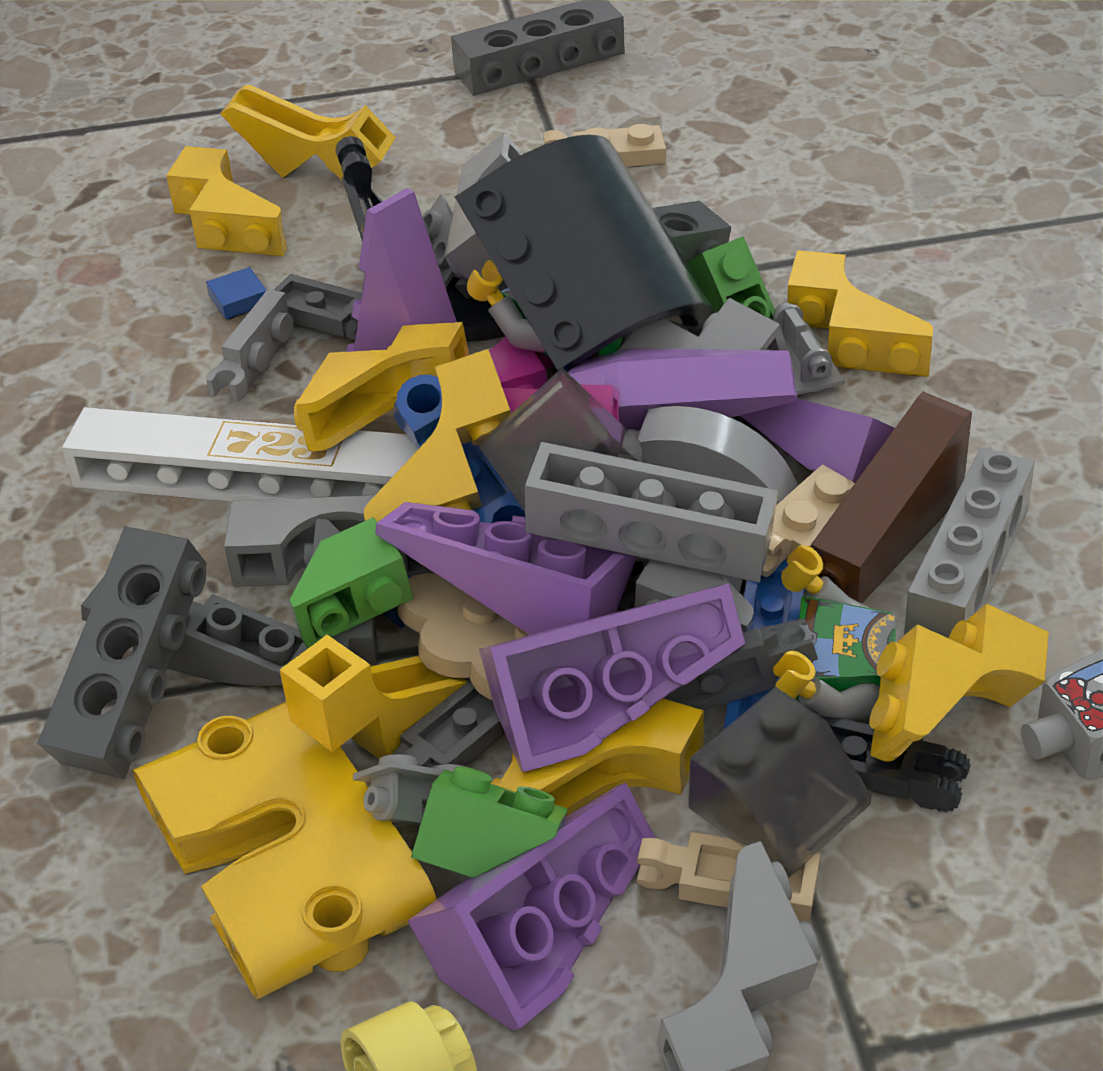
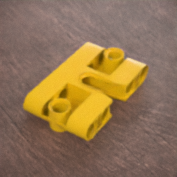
[133,701,437,1000]

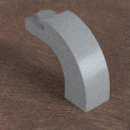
[604,406,798,505]

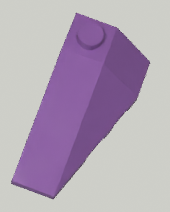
[347,188,457,352]
[566,348,798,449]
[740,398,895,483]
[375,502,638,635]
[479,583,745,772]
[408,783,655,1031]

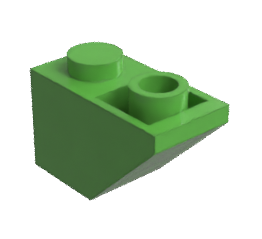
[686,236,775,320]
[289,517,413,648]
[411,766,568,878]

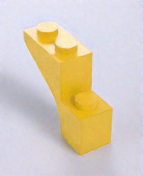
[220,85,396,182]
[166,146,287,256]
[787,250,934,377]
[294,322,469,451]
[364,349,513,522]
[869,604,1049,762]
[280,635,467,759]
[491,699,704,817]

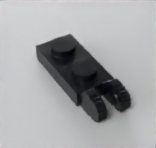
[785,710,971,812]

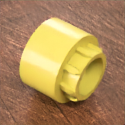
[340,1001,477,1071]

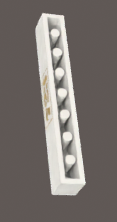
[62,407,491,502]

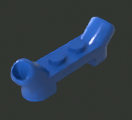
[394,375,525,523]

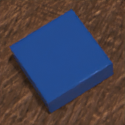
[206,267,267,319]

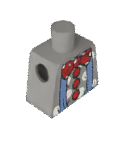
[1021,648,1103,780]

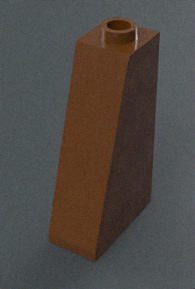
[811,391,972,603]

